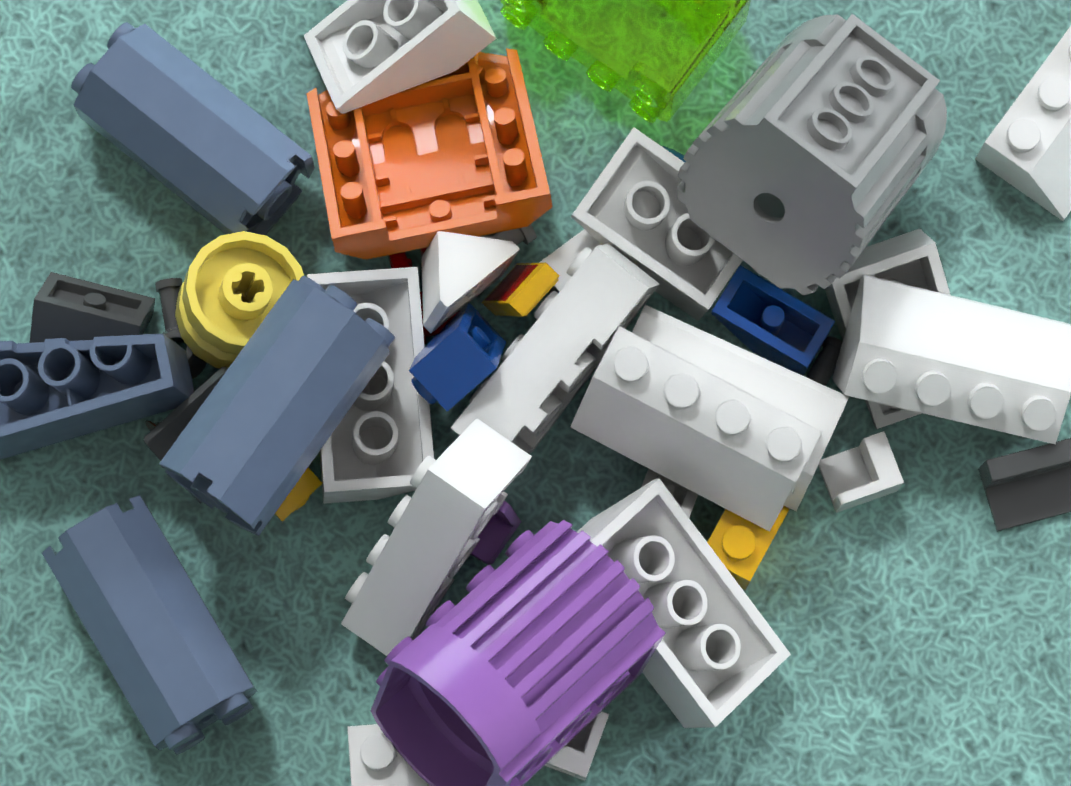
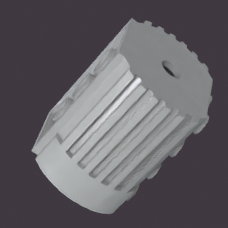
[677,14,947,295]

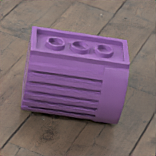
[370,520,666,786]

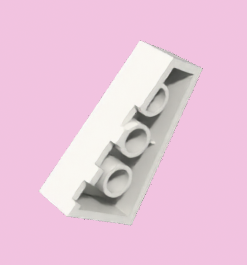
[451,243,659,454]
[341,418,532,656]

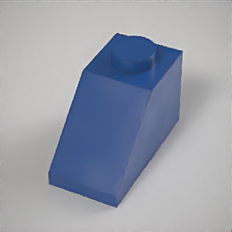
[711,265,835,376]
[409,302,506,412]

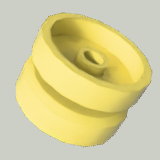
[175,231,304,368]

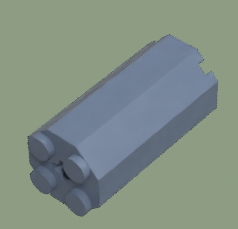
[71,22,315,235]
[159,276,395,536]
[42,495,257,755]

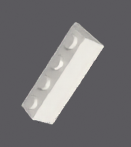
[975,26,1071,221]
[307,267,434,504]
[832,274,1071,445]
[632,305,849,511]
[570,326,823,532]
[577,478,791,728]

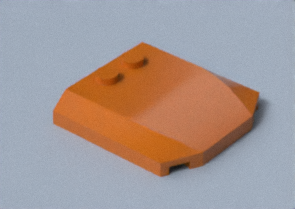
[306,48,553,260]

